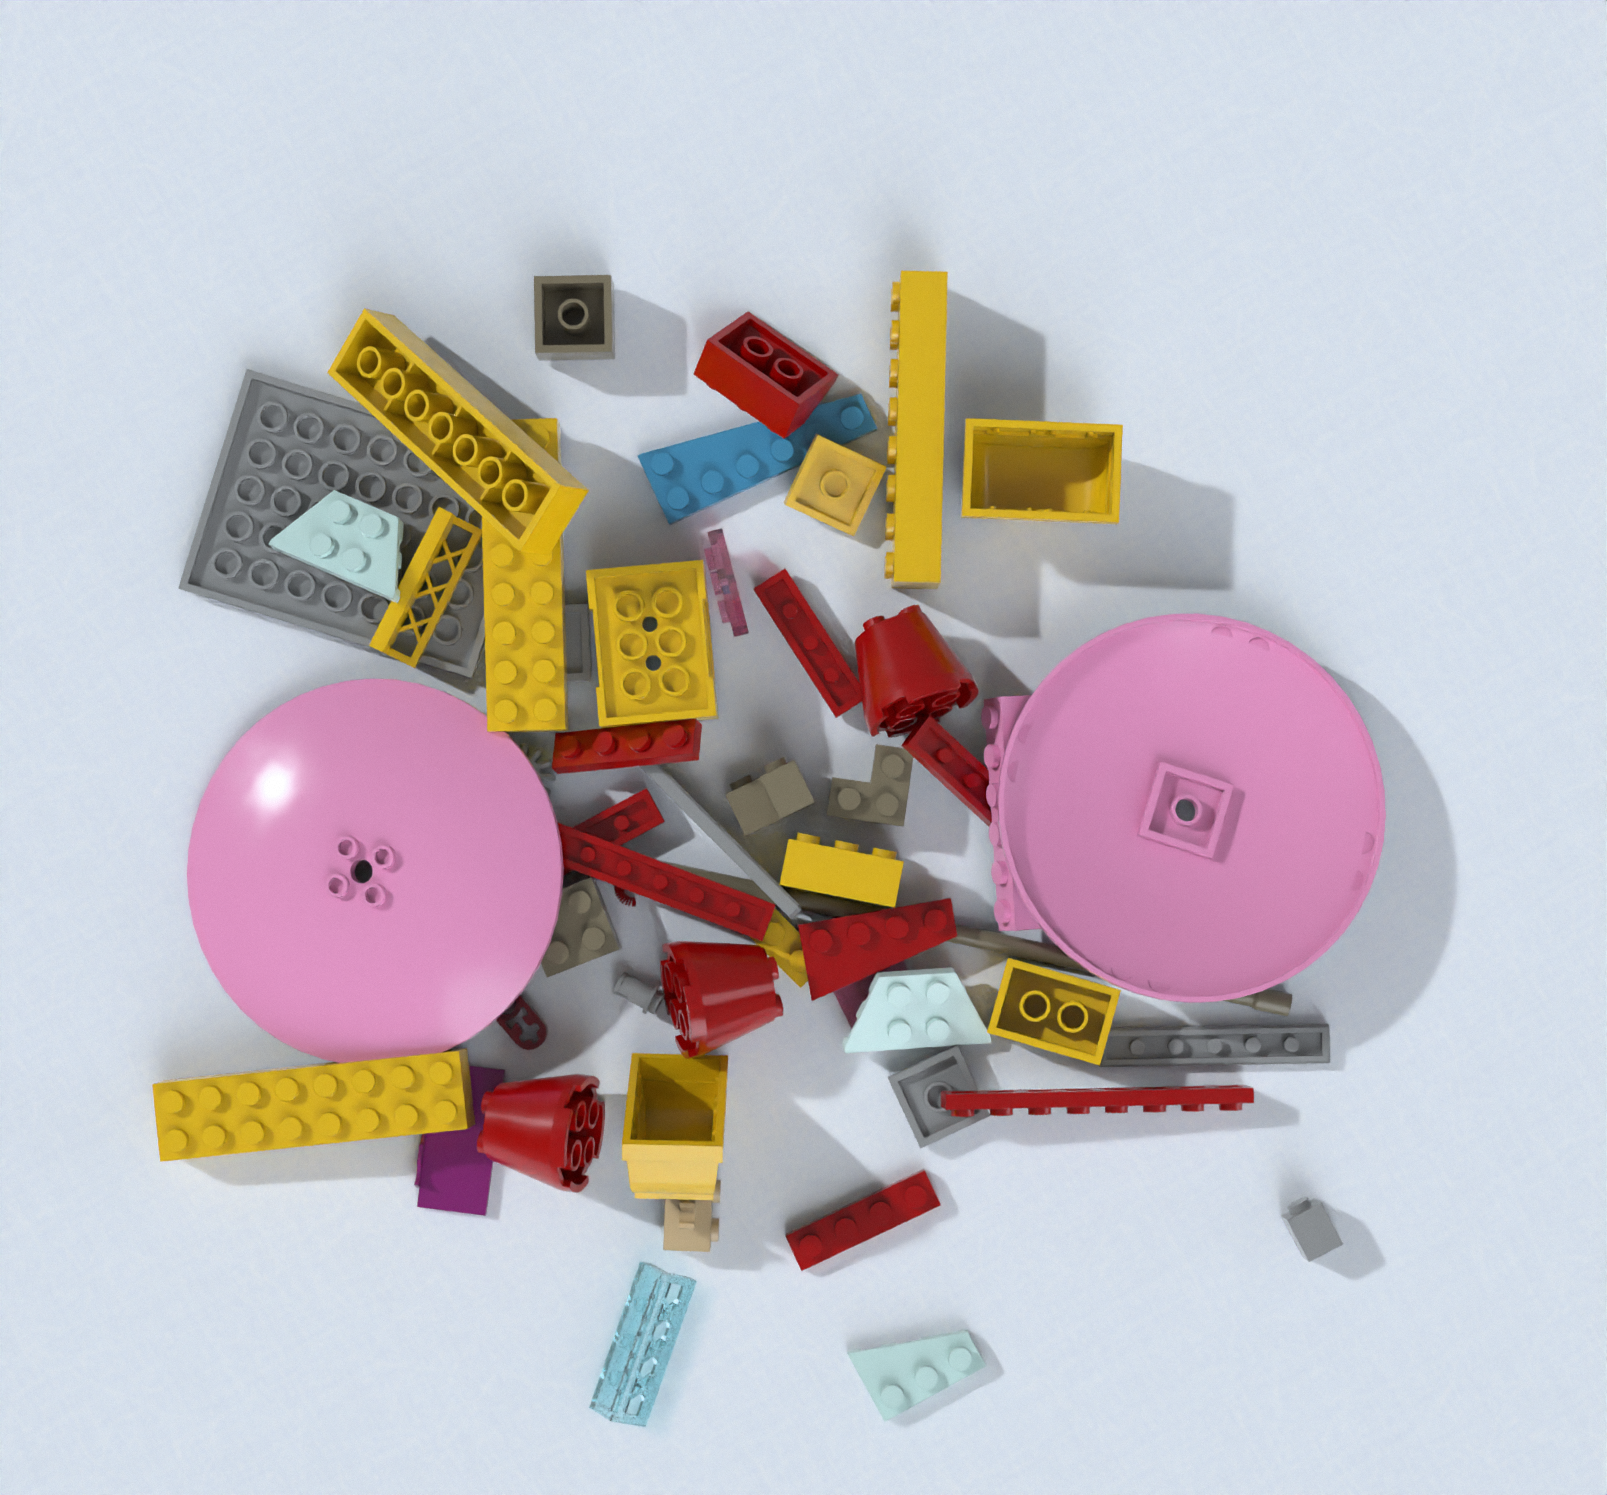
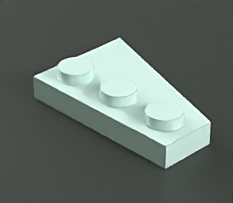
[847,1329,986,1422]

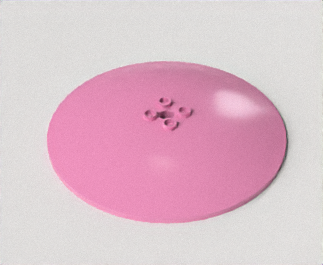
[997,614,1386,1003]
[187,679,564,1063]

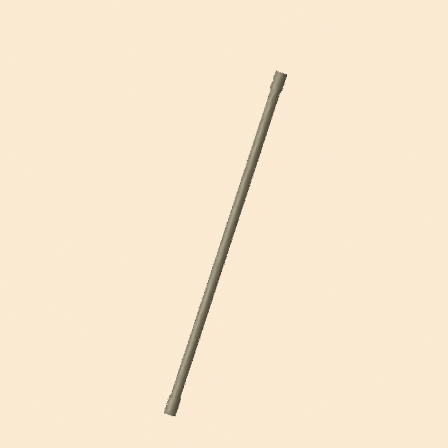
[646,855,1292,1016]

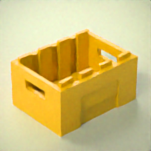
[586,560,719,728]

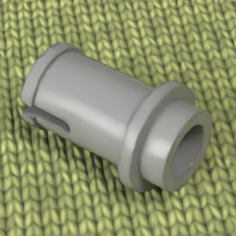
[613,972,665,1014]

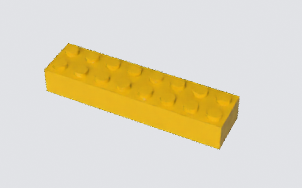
[884,270,948,589]
[327,308,589,555]
[482,418,569,733]
[152,1048,475,1162]

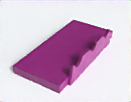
[414,1065,505,1216]

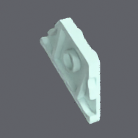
[269,490,404,603]
[842,967,991,1053]

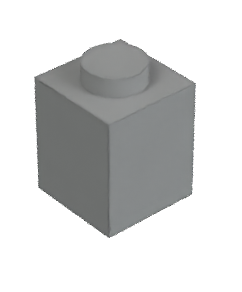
[1281,1197,1343,1262]

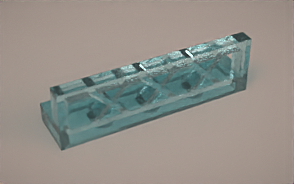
[589,1261,697,1427]

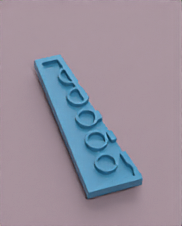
[638,394,877,526]

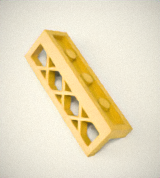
[369,507,482,669]

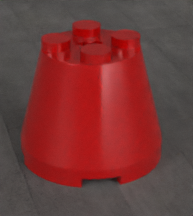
[855,605,979,738]
[660,941,784,1059]
[477,1074,605,1193]

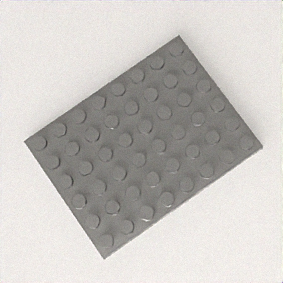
[178,369,485,679]

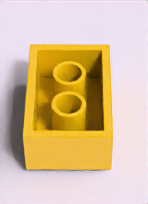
[779,833,904,908]
[987,958,1121,1066]

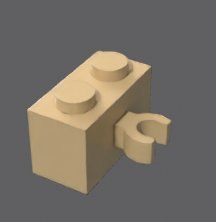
[663,1180,721,1252]

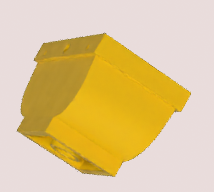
[961,418,1123,525]
[622,1053,728,1200]

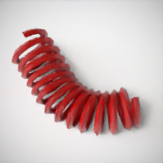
[613,885,636,907]

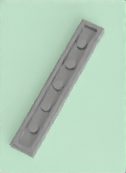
[639,764,802,919]
[1098,1024,1330,1067]

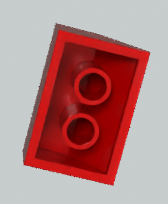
[693,311,839,439]

